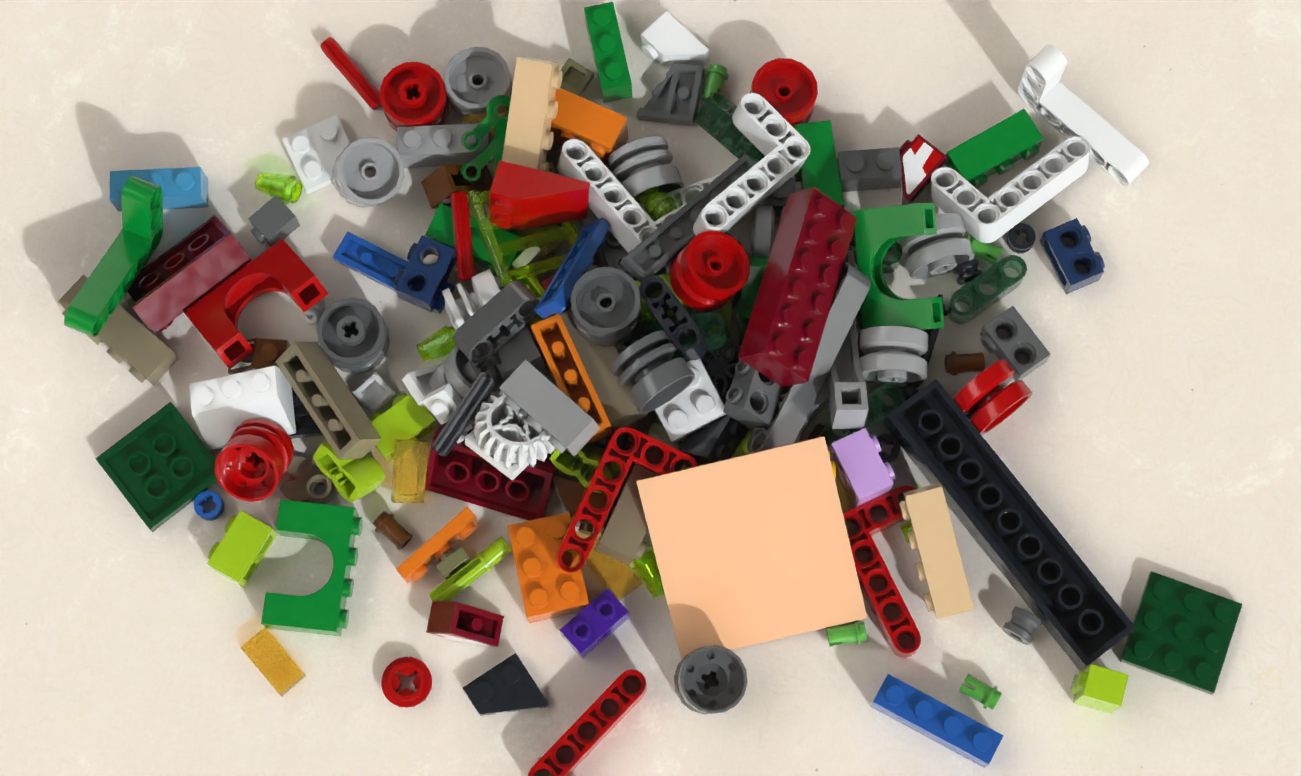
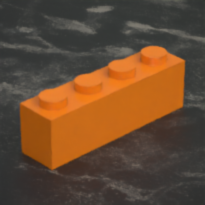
[531,314,612,447]

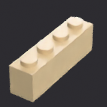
[502,57,562,172]
[899,483,974,619]

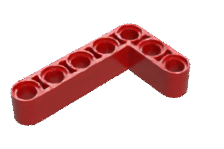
[555,427,698,573]
[843,485,921,658]
[528,669,647,776]

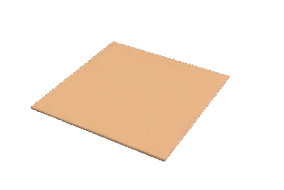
[636,436,867,660]

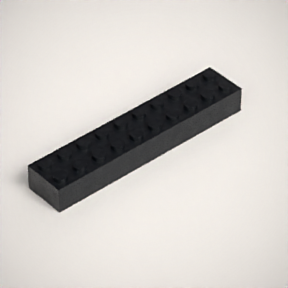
[884,379,1136,671]

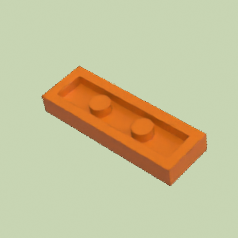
[396,507,478,584]

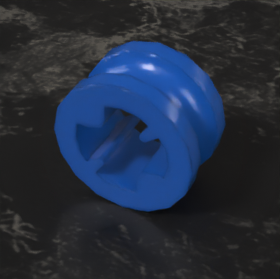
[194,491,225,521]

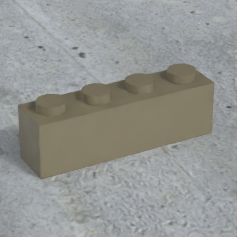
[58,274,179,385]
[560,309,649,431]
[275,342,382,460]
[594,432,684,566]

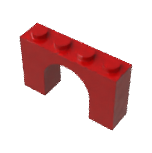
[184,239,328,370]

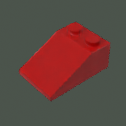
[489,161,590,230]

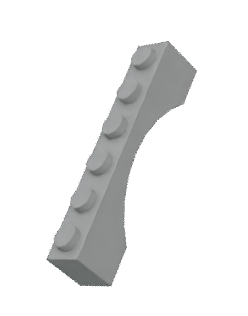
[827,250,868,429]

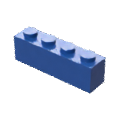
[870,674,1004,768]

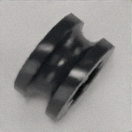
[1006,223,1036,254]
[953,259,984,285]
[876,433,900,463]

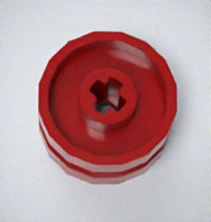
[748,58,818,135]
[380,62,449,132]
[669,231,750,312]
[953,359,1033,435]

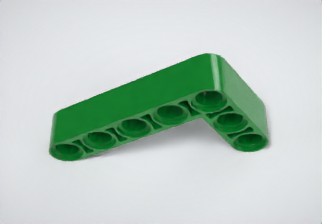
[64,175,163,337]

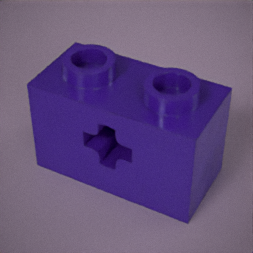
[560,588,630,659]

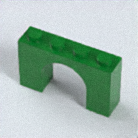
[853,203,944,330]
[261,499,363,636]

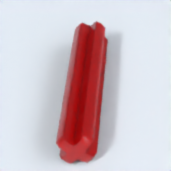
[320,37,381,110]
[451,192,475,281]

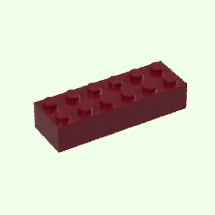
[738,187,857,387]

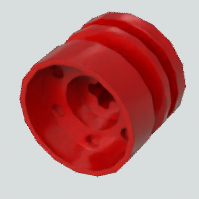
[215,418,294,502]

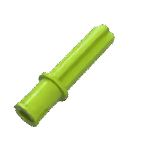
[429,536,513,601]

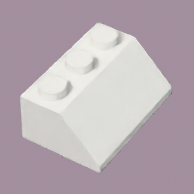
[189,366,296,451]

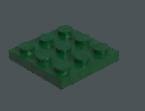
[95,402,218,532]
[1120,571,1242,695]

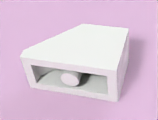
[641,11,709,65]

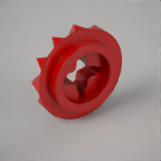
[381,657,432,708]

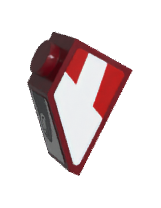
[899,134,947,205]
[426,601,504,647]

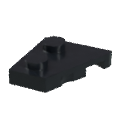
[463,653,549,716]

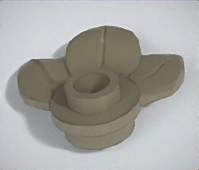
[280,456,336,504]

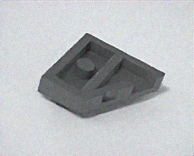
[636,63,705,126]

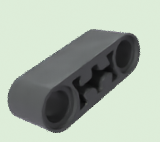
[453,281,539,364]

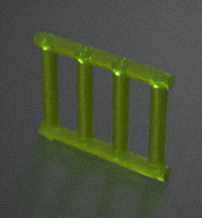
[467,168,579,288]

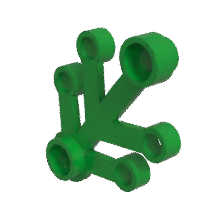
[461,95,511,208]

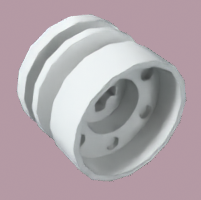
[442,269,500,332]

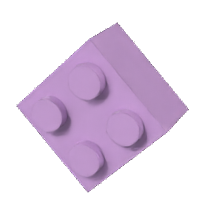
[829,428,895,508]

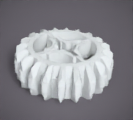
[474,390,555,470]

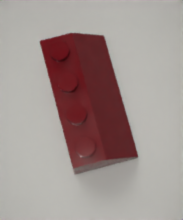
[124,215,252,334]
[423,422,559,521]

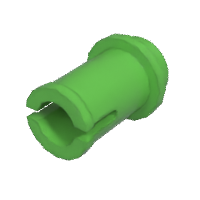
[701,64,729,105]
[966,234,1003,265]
[826,620,867,647]
[959,673,1002,710]

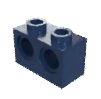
[1040,218,1105,294]
[394,235,457,312]

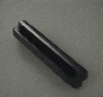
[432,372,496,457]

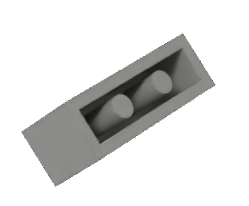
[397,123,492,168]
[499,359,600,456]

